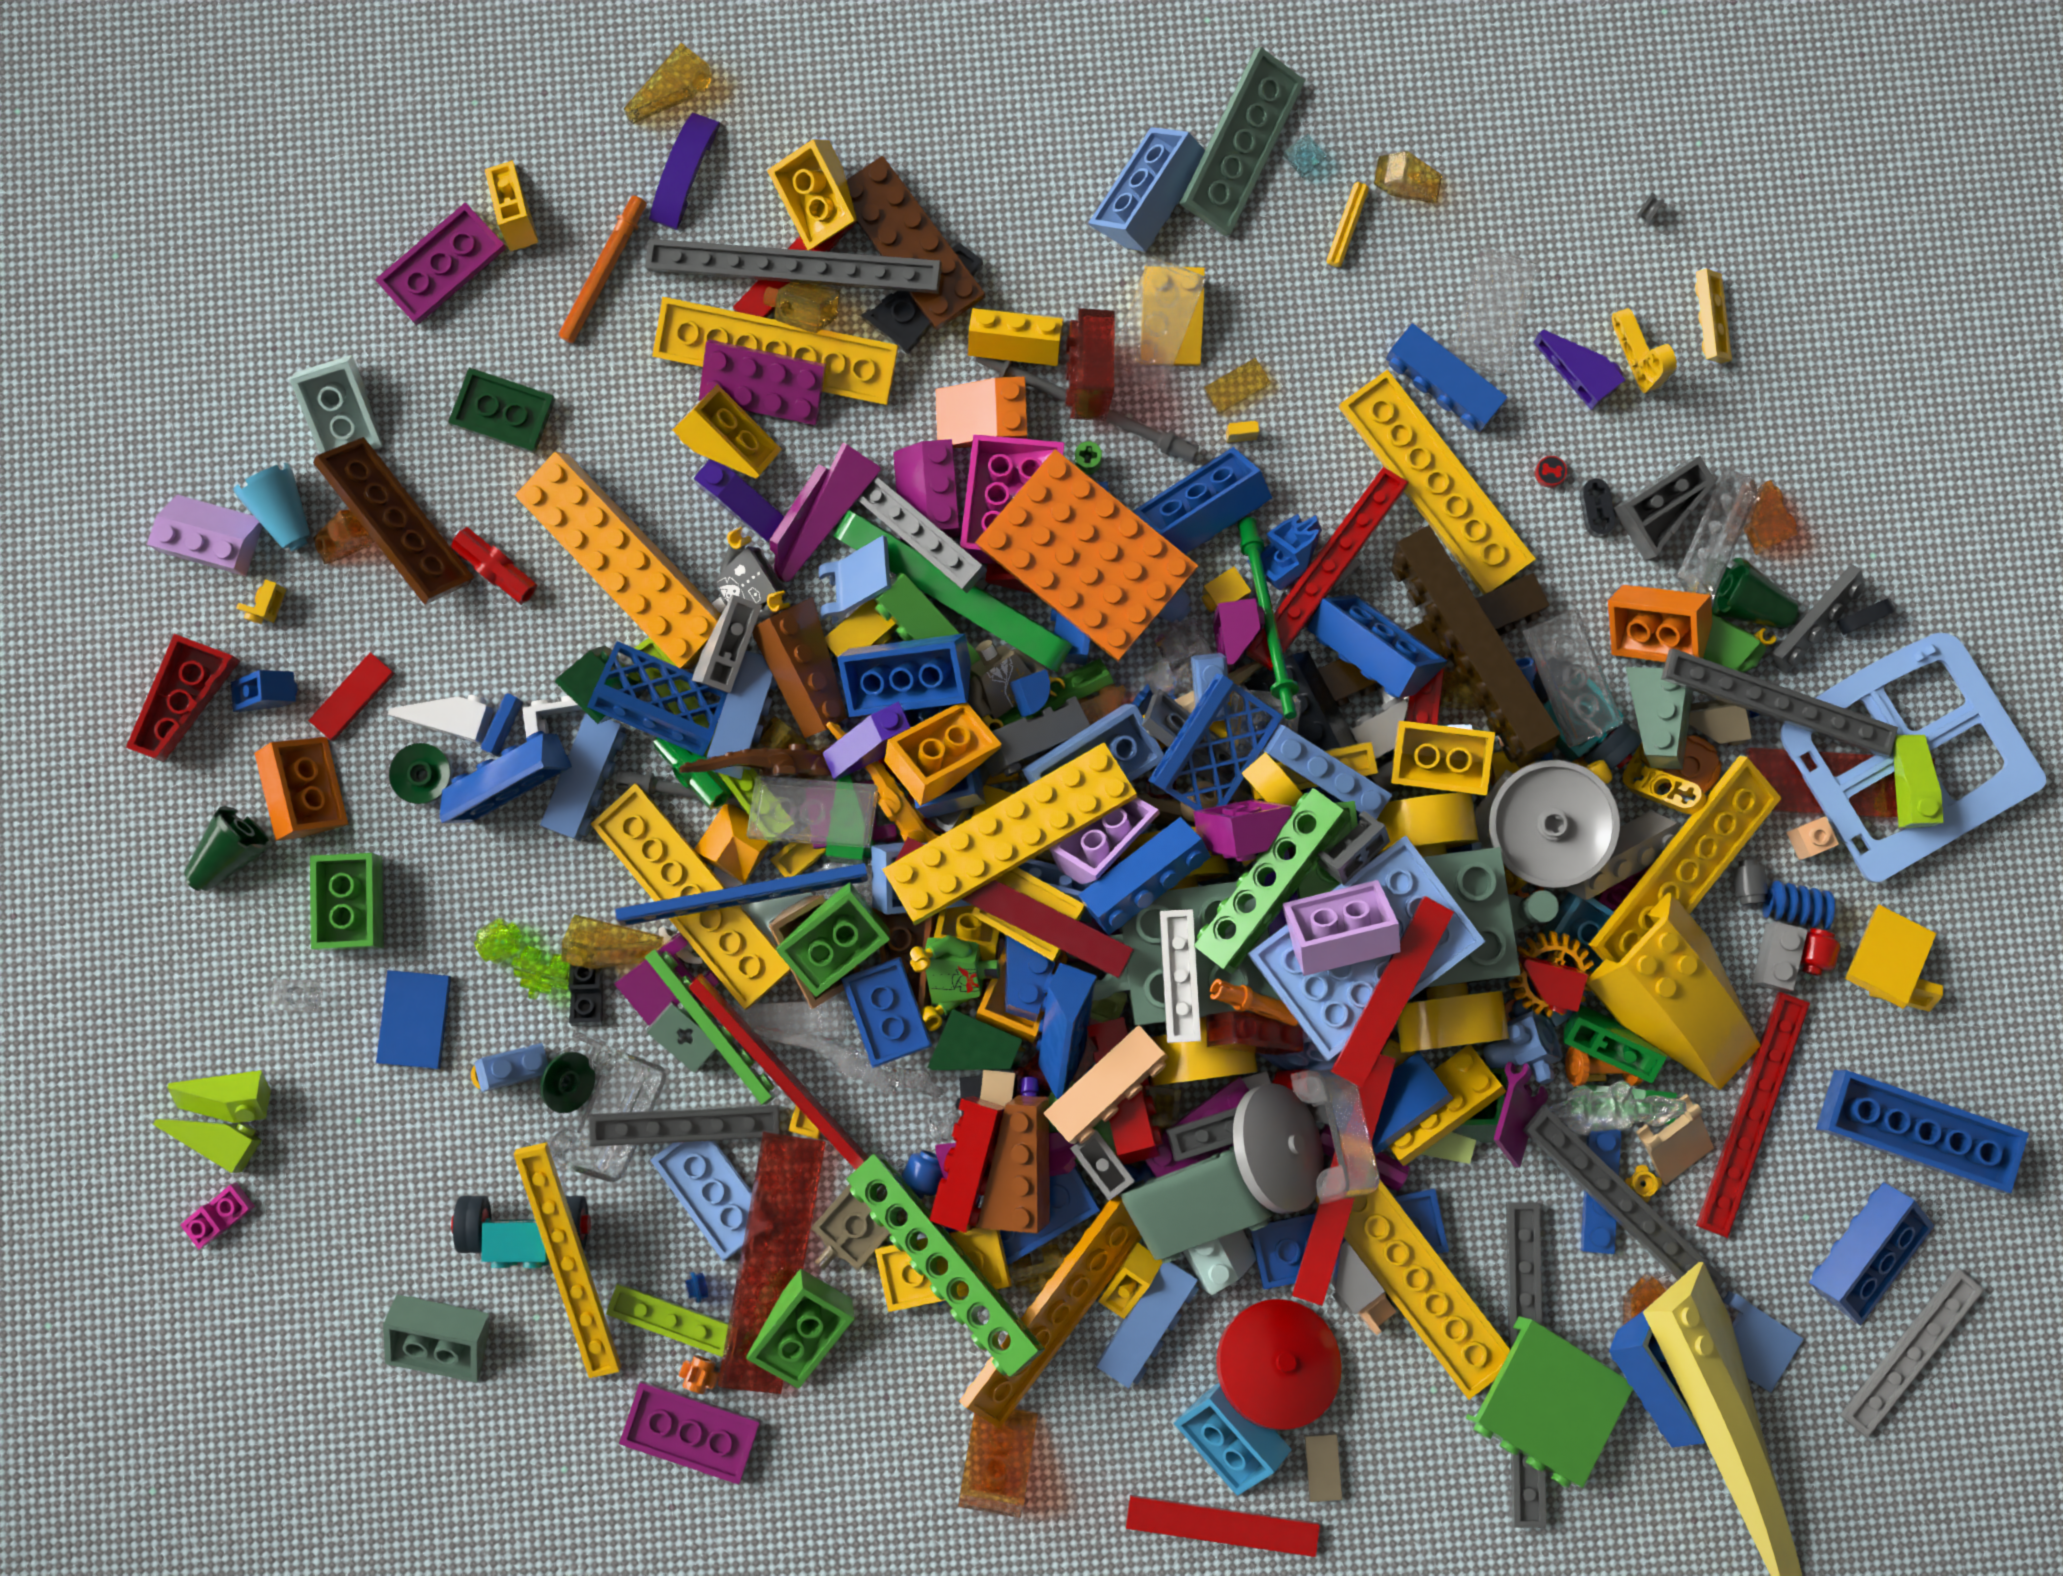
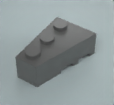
[1614,456,1716,560]

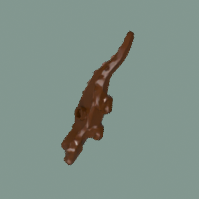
[679,743,834,778]

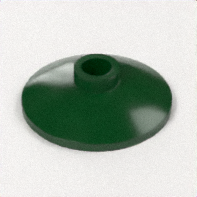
[389,743,451,804]
[540,1051,595,1114]

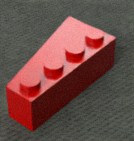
[125,634,240,762]
[1087,1017,1163,1165]
[929,1096,1005,1233]

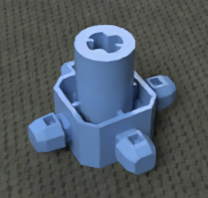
[1483,998,1562,1085]

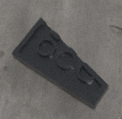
[861,243,983,354]

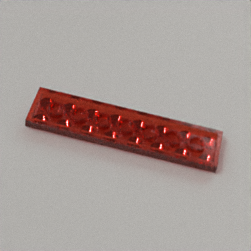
[717,1131,826,1394]

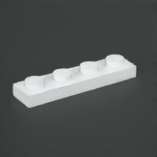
[1160,909,1201,1043]

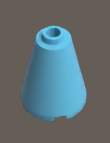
[233,463,310,551]

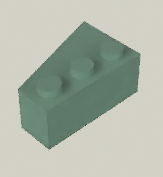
[1625,667,1693,770]

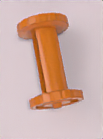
[1565,1046,1643,1086]

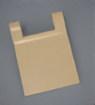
[1636,1094,1714,1185]

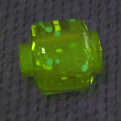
[474,918,523,964]

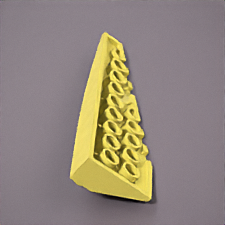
[1643,1262,1802,1576]

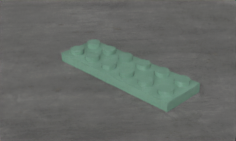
[1179,47,1306,236]

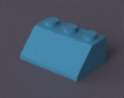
[1173,1383,1292,1496]

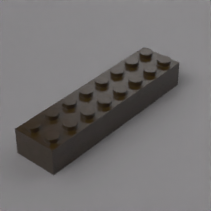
[1391,525,1561,769]

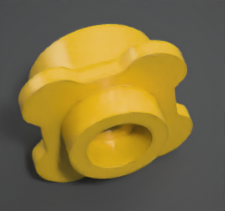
[1624,1165,1662,1202]

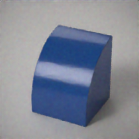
[1009,669,1050,717]

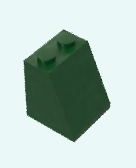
[927,1010,1026,1071]

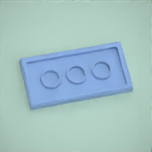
[650,1140,775,1262]

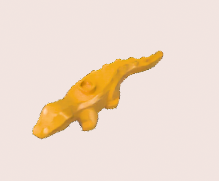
[826,722,941,843]

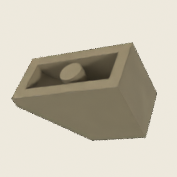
[1689,699,1753,746]

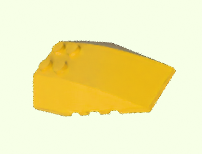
[1586,892,1761,1090]

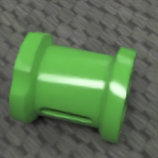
[1074,441,1102,475]

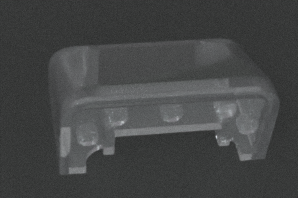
[1290,1069,1379,1205]

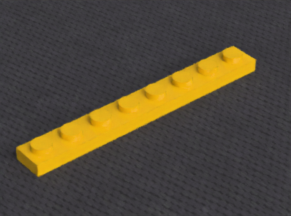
[514,1142,621,1378]

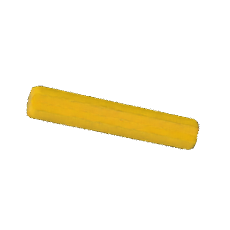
[1326,182,1369,268]

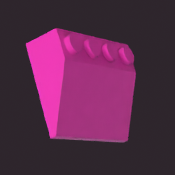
[960,434,1064,564]

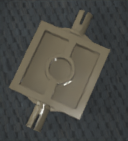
[811,1184,900,1270]

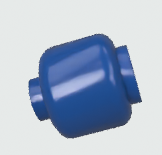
[901,1149,944,1199]

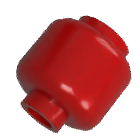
[1800,928,1841,976]

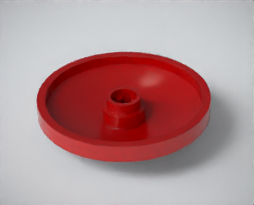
[1216,1299,1342,1431]

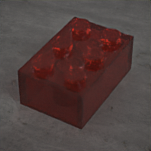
[1065,308,1115,421]

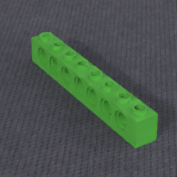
[846,1153,1045,1377]

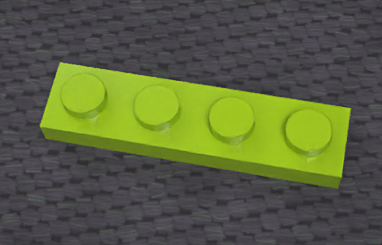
[606,1283,736,1358]

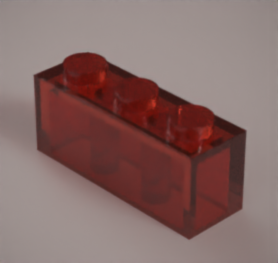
[1206,1011,1304,1055]

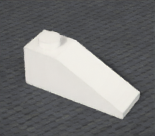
[388,694,494,744]

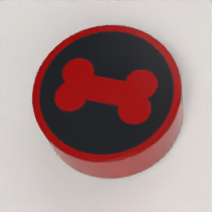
[1535,456,1567,488]

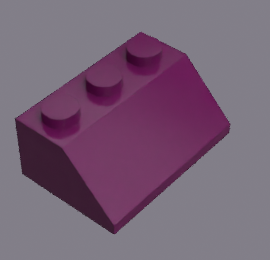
[893,439,960,541]
[1212,598,1265,674]
[1193,799,1292,861]

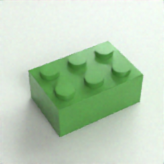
[310,853,384,951]

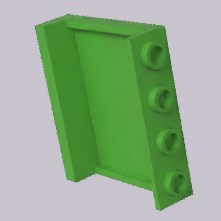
[1466,1317,1633,1488]

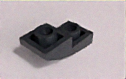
[568,959,603,1026]

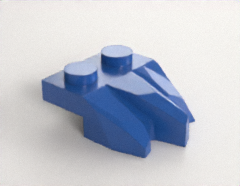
[1247,514,1322,590]

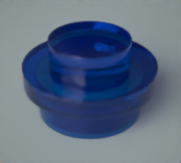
[684,1271,708,1304]

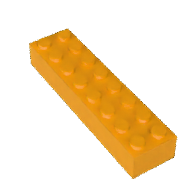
[515,452,721,669]

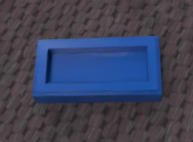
[481,693,523,757]

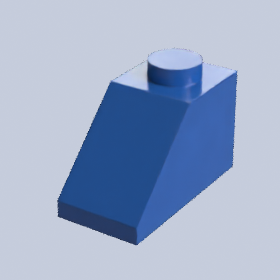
[231,670,298,712]

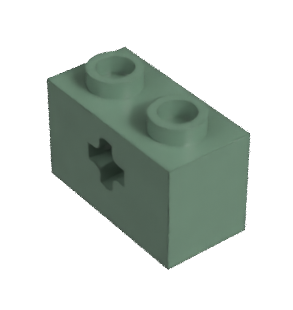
[647,1001,716,1073]

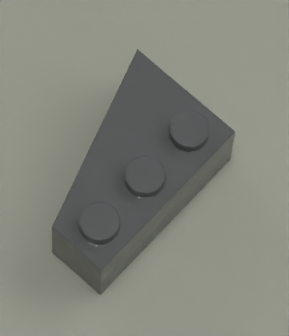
[984,696,1090,777]

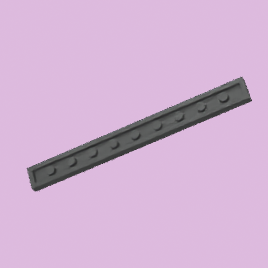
[645,239,942,294]
[1506,1202,1546,1528]

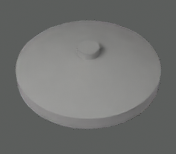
[1489,760,1620,888]
[1233,1084,1324,1214]

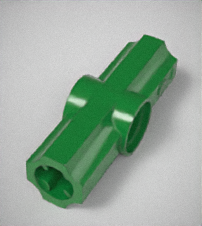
[653,737,731,810]

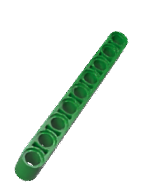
[834,509,1073,672]

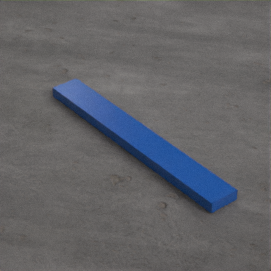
[615,863,868,927]

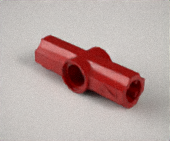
[450,527,538,605]

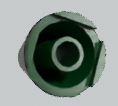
[1710,557,1800,629]
[184,806,269,891]

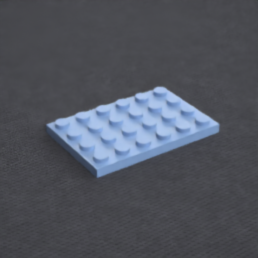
[1247,836,1485,1060]

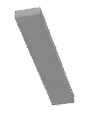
[1840,1269,1985,1438]

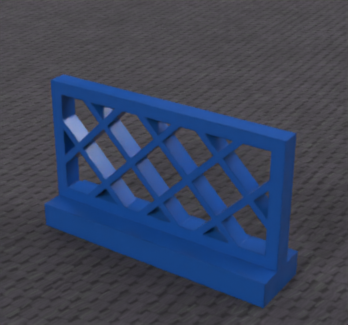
[587,641,728,757]
[1148,673,1283,811]

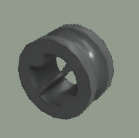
[1637,192,1665,223]

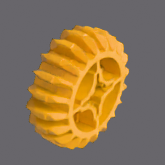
[1509,931,1594,1017]

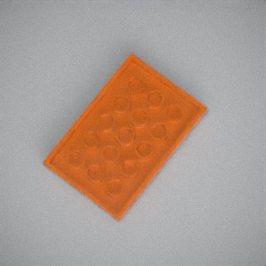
[975,449,1198,662]

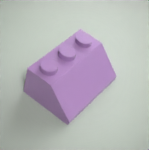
[147,495,262,576]
[1049,797,1160,884]
[1282,880,1400,976]

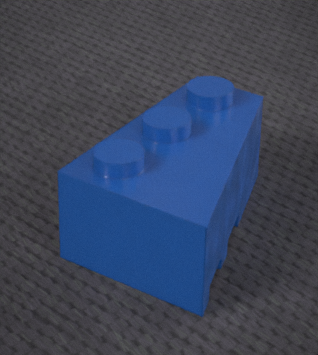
[1005,935,1056,1022]

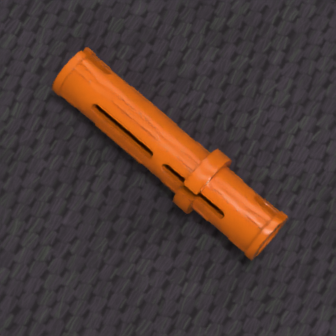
[1210,979,1298,1026]

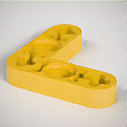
[1612,308,1677,393]
[1623,742,1707,815]

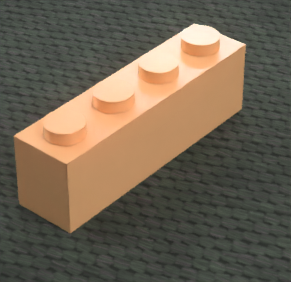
[1043,1025,1169,1145]

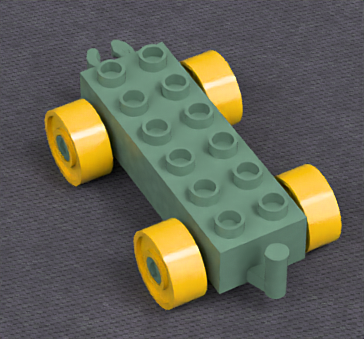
[1065,793,1558,1086]

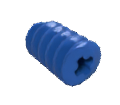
[1762,880,1835,930]

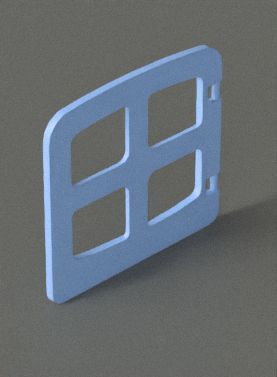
[1781,633,2046,883]

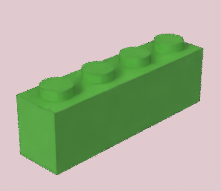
[873,573,981,679]

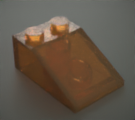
[958,1409,1038,1518]

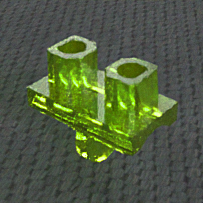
[511,946,570,1000]

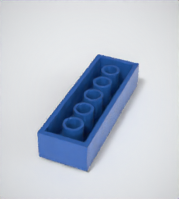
[1816,1070,2029,1194]

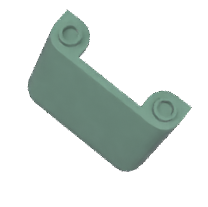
[1120,1145,1274,1264]

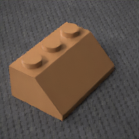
[769,895,861,1009]

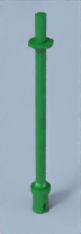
[1238,517,1299,720]

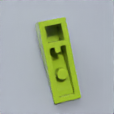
[1893,735,1944,828]
[167,1070,271,1123]
[153,1119,262,1173]

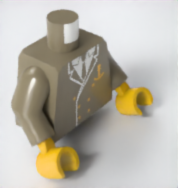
[968,640,1065,729]

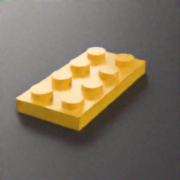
[1389,1044,1506,1166]
[875,1227,1012,1312]

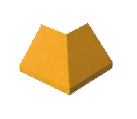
[694,804,771,885]

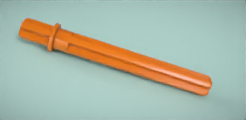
[558,195,647,343]

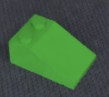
[776,882,890,997]
[746,1269,855,1389]

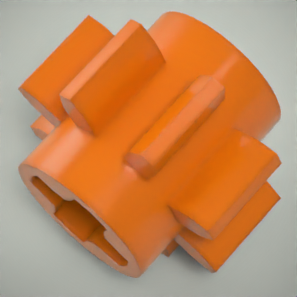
[678,1355,720,1394]

